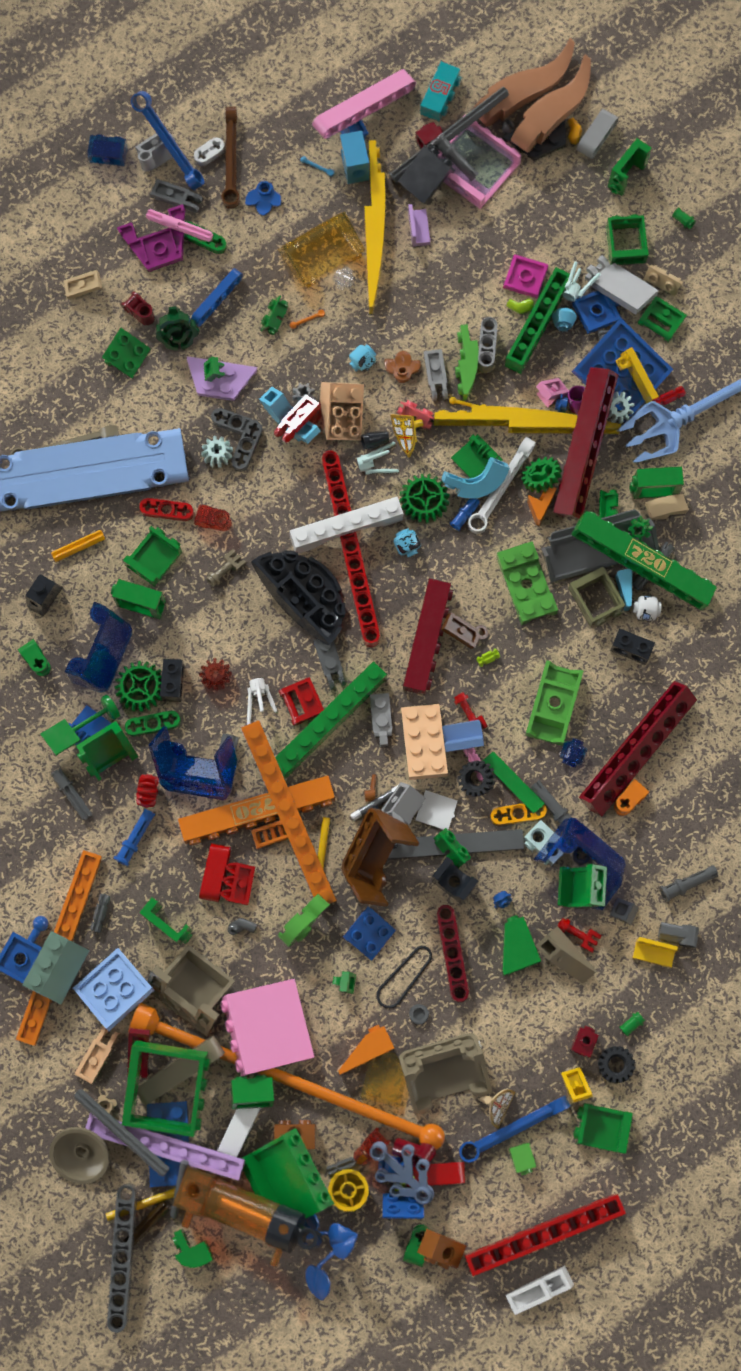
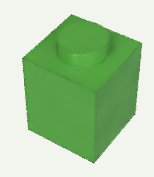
[508,1143,536,1176]

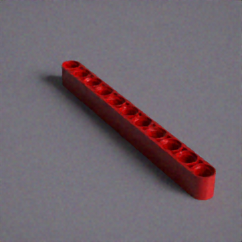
[322,450,380,648]

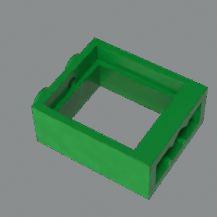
[606,214,649,265]
[629,466,684,499]
[111,579,166,620]

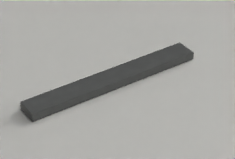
[387,829,524,860]

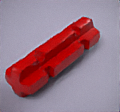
[652,386,686,406]

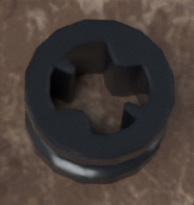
[572,846,591,865]

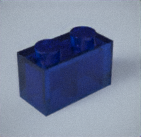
[87,134,128,167]

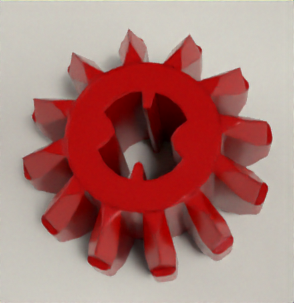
[136,774,159,808]

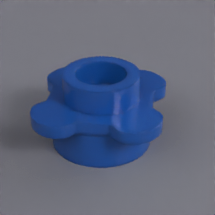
[555,394,568,413]
[493,891,512,909]

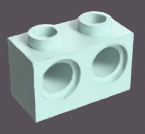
[523,820,569,866]

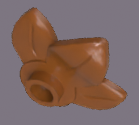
[384,350,421,383]

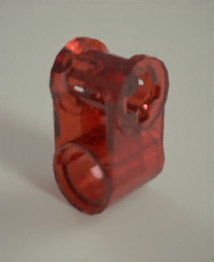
[194,505,232,531]
[353,1127,391,1166]

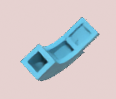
[259,387,320,444]
[442,457,510,499]

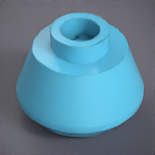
[552,308,577,331]

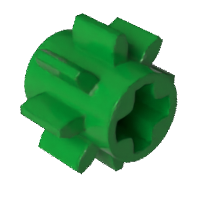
[628,516,653,540]

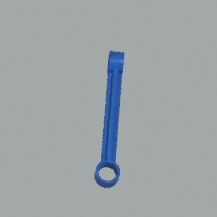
[131,91,205,190]
[459,1095,571,1162]

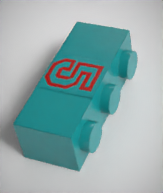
[420,61,462,122]

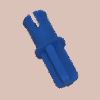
[450,498,480,531]

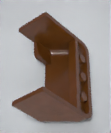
[342,808,419,907]

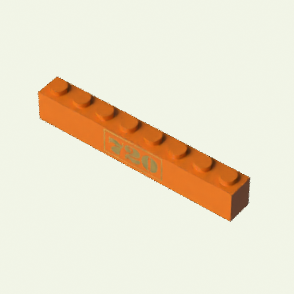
[178,775,335,846]

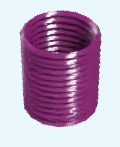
[568,385,585,414]

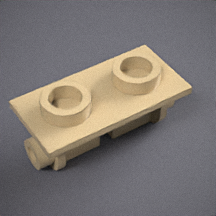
[644,265,683,296]

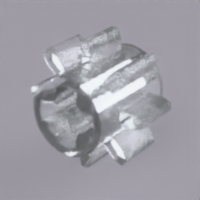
[333,266,355,291]

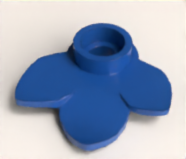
[245,181,281,216]

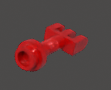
[454,692,488,729]
[557,918,602,953]

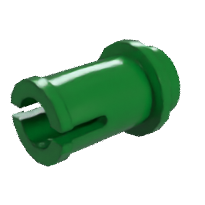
[672,208,696,229]
[619,1012,645,1037]

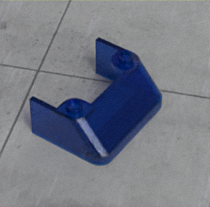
[148,726,238,800]
[533,818,626,911]

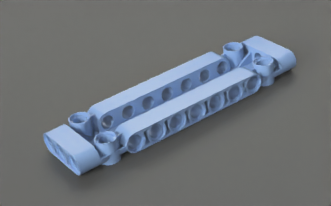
[0,428,189,512]

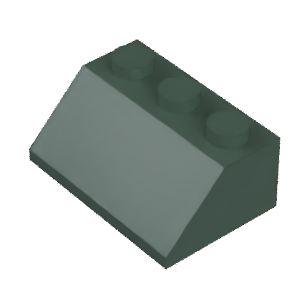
[22,931,89,1005]

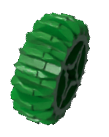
[399,473,450,523]
[114,661,163,712]

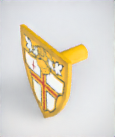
[390,414,423,458]

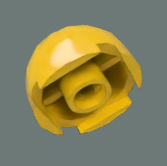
[328,1169,369,1211]

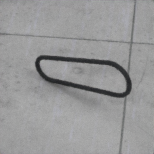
[376,946,432,1009]

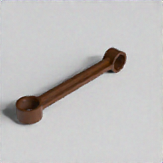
[221,107,240,209]

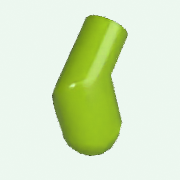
[506,298,534,314]

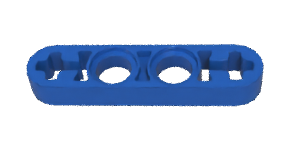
[191,268,243,327]

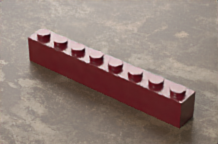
[553,367,618,519]

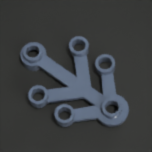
[370,1142,434,1204]

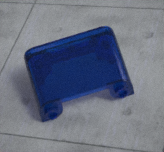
[65,602,133,693]

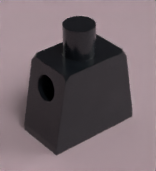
[25,574,63,617]

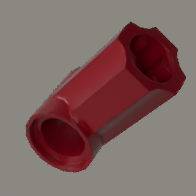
[392,1138,436,1168]

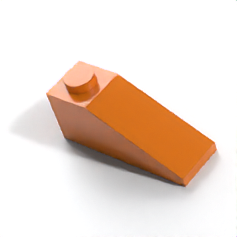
[338,1025,394,1075]

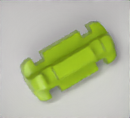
[476,649,500,667]

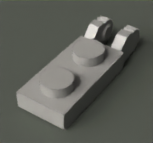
[423,349,448,401]

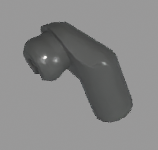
[228,918,258,935]

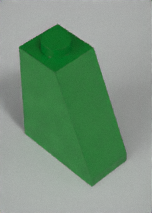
[502,915,541,977]

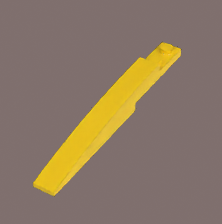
[365,140,385,314]
[434,405,621,434]

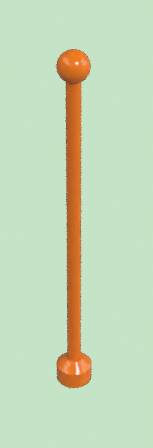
[128,1003,445,1150]

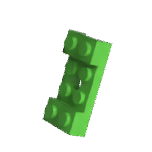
[496,541,558,625]
[525,660,584,746]

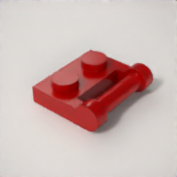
[278,677,324,726]

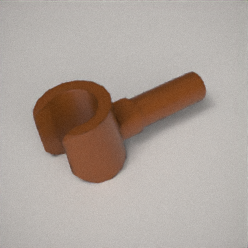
[364,774,377,802]

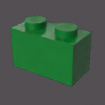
[230,1075,274,1110]

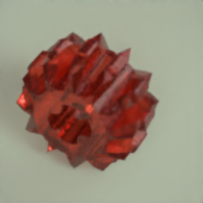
[199,658,232,691]

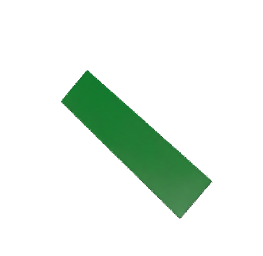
[482,752,545,813]

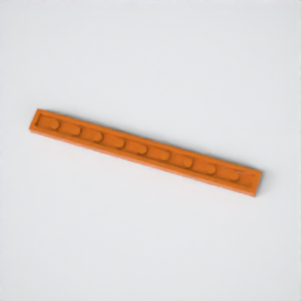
[241,720,336,904]
[15,850,102,1046]

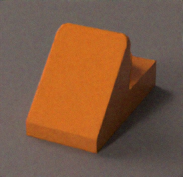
[527,487,557,526]

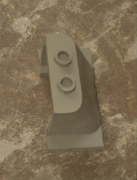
[147,945,235,1037]

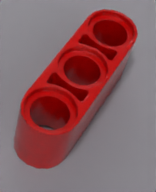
[199,843,231,903]
[407,1162,466,1187]

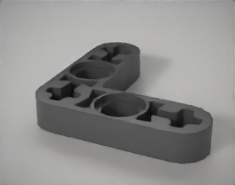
[211,408,263,472]

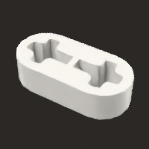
[194,138,225,166]

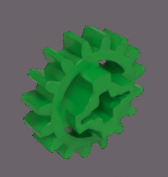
[521,457,562,493]

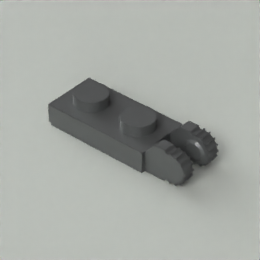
[150,179,203,212]
[313,639,346,690]

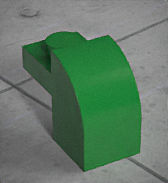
[172,1228,214,1268]

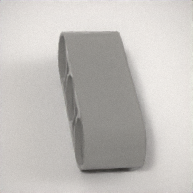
[576,109,619,159]
[477,317,498,373]

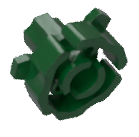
[156,306,200,351]

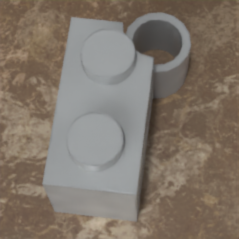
[135,133,176,171]
[381,782,426,825]

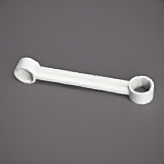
[468,437,536,534]

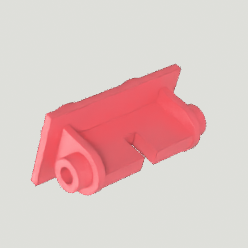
[397,400,434,430]

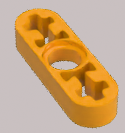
[490,803,547,826]

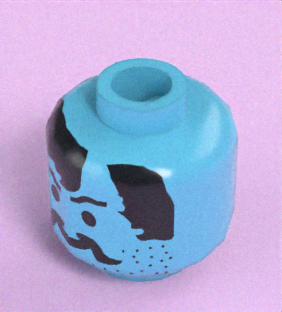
[349,344,376,372]
[393,528,421,557]

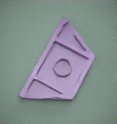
[187,356,257,401]

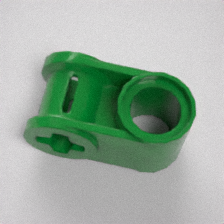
[17,639,51,676]
[403,1224,429,1267]

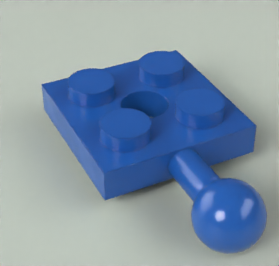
[572,291,621,334]
[0,916,49,983]

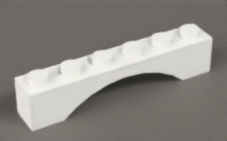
[290,497,404,554]

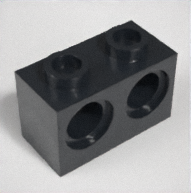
[610,628,655,665]
[160,659,185,702]

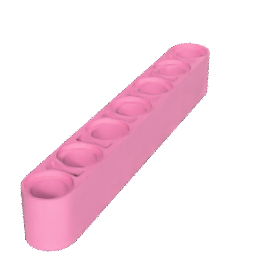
[312,69,416,139]

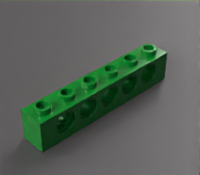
[505,267,570,374]

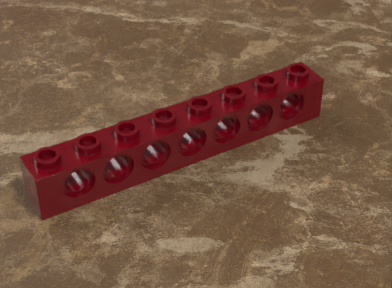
[579,681,697,817]

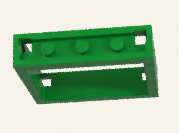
[122,1041,210,1137]

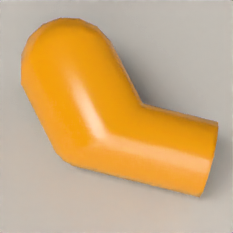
[567,118,582,145]

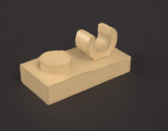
[64,270,102,300]

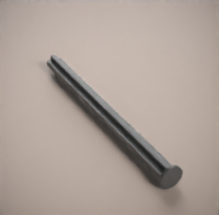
[388,87,509,185]

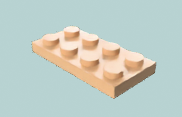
[401,704,448,780]

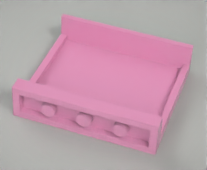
[221,979,314,1076]

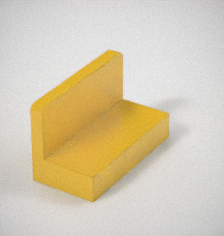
[632,937,678,968]

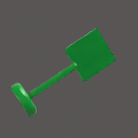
[40,694,120,756]

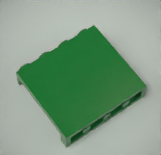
[241,1128,334,1218]

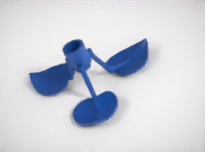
[304,1214,358,1301]

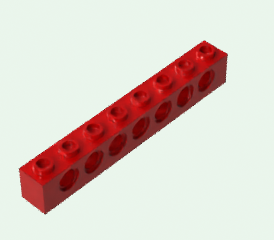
[464,1193,626,1276]

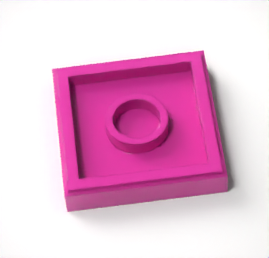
[503,254,549,299]

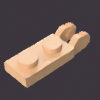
[74,1027,119,1084]

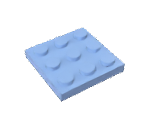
[73,948,154,1031]

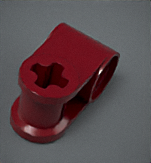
[120,291,155,325]

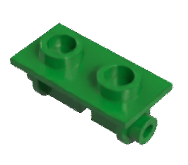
[260,295,288,335]
[599,490,619,518]
[433,828,471,869]

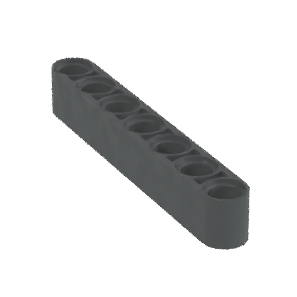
[107,1183,137,1333]

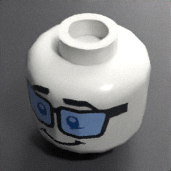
[633,595,661,621]

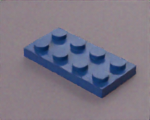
[147,1101,191,1187]

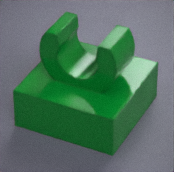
[204,357,225,382]
[332,971,357,994]

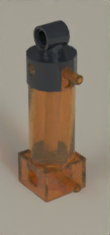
[173,1166,322,1267]

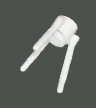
[247,678,277,725]

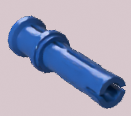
[113,809,155,867]

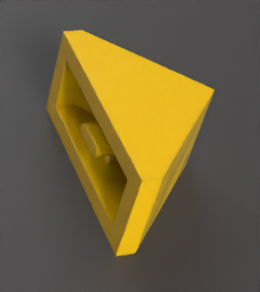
[561,1067,593,1103]

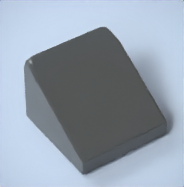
[610,898,639,925]

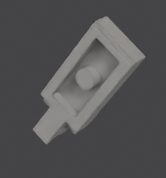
[370,693,392,747]

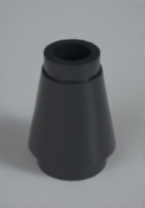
[361,431,389,450]

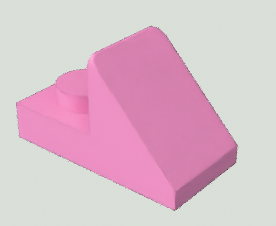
[536,378,569,407]

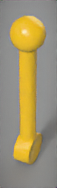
[449,397,486,407]

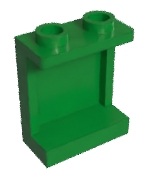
[607,138,652,196]
[123,526,182,587]
[76,721,139,781]
[558,864,607,908]
[139,897,193,946]
[573,1103,633,1154]

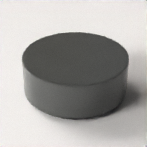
[409,1004,429,1025]

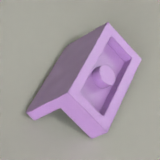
[408,204,430,247]

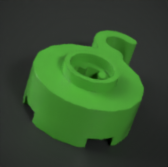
[277,894,330,947]

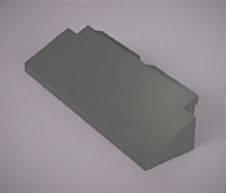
[541,509,660,582]

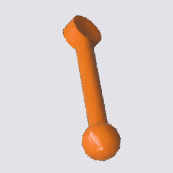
[289,310,325,329]

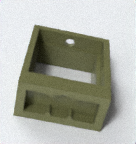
[568,567,625,627]

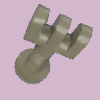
[206,549,247,587]

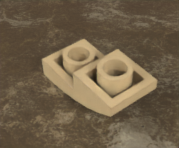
[645,494,689,520]

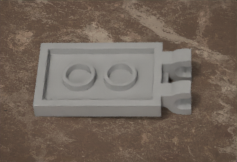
[584,255,658,315]

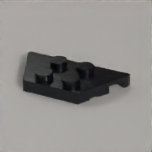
[503,120,566,161]

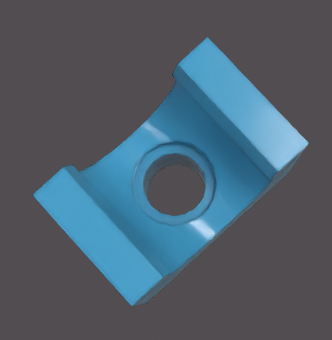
[340,131,369,184]

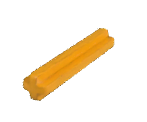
[51,530,105,562]

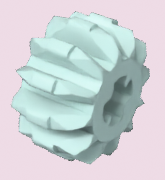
[607,391,634,424]
[201,436,233,468]

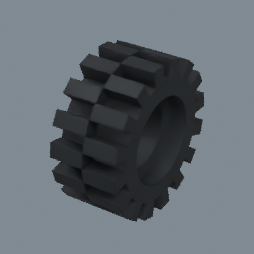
[458,761,496,797]
[598,1046,635,1083]

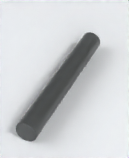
[170,1160,189,1218]

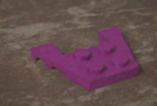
[117,204,185,272]

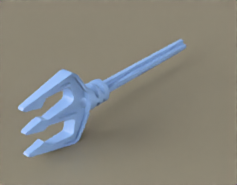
[618,379,741,463]

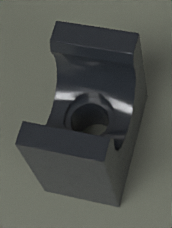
[431,857,479,905]

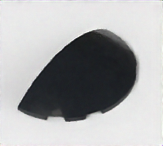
[251,550,346,646]

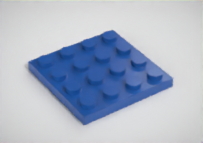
[571,318,673,423]

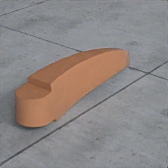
[473,37,575,127]
[511,54,591,153]

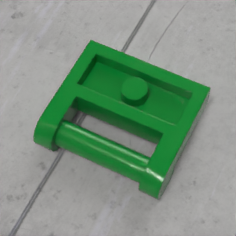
[638,296,687,343]

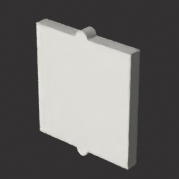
[415,790,458,830]

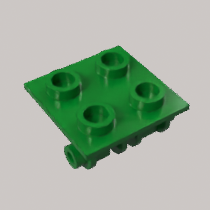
[102,327,151,378]
[451,434,503,478]

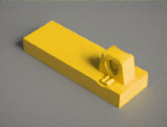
[615,347,659,403]

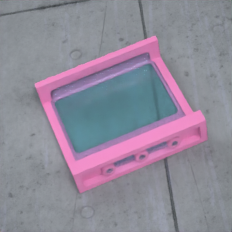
[439,115,521,209]

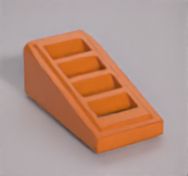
[251,820,288,849]

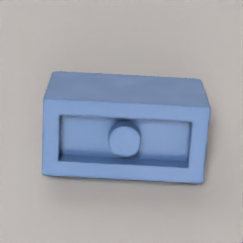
[442,720,484,752]

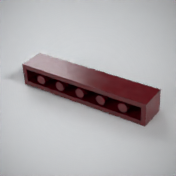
[403,578,454,695]

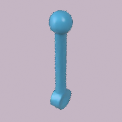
[300,156,334,177]

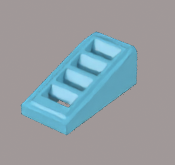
[615,569,632,611]

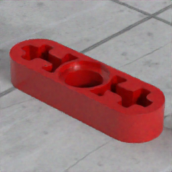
[139,498,194,521]

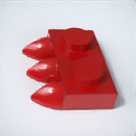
[220,862,255,906]

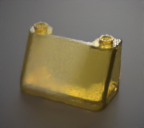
[278,211,366,288]

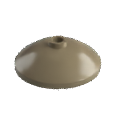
[49,1127,110,1184]

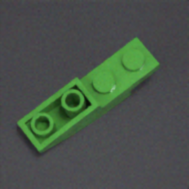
[455,324,479,401]

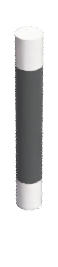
[350,785,398,821]

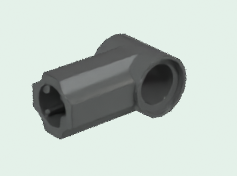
[658,922,699,948]

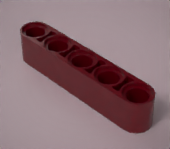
[436,905,469,1003]

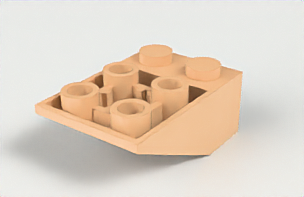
[320,382,364,440]

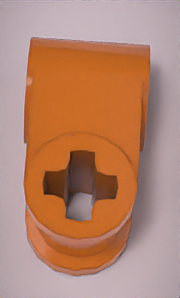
[614,779,649,816]

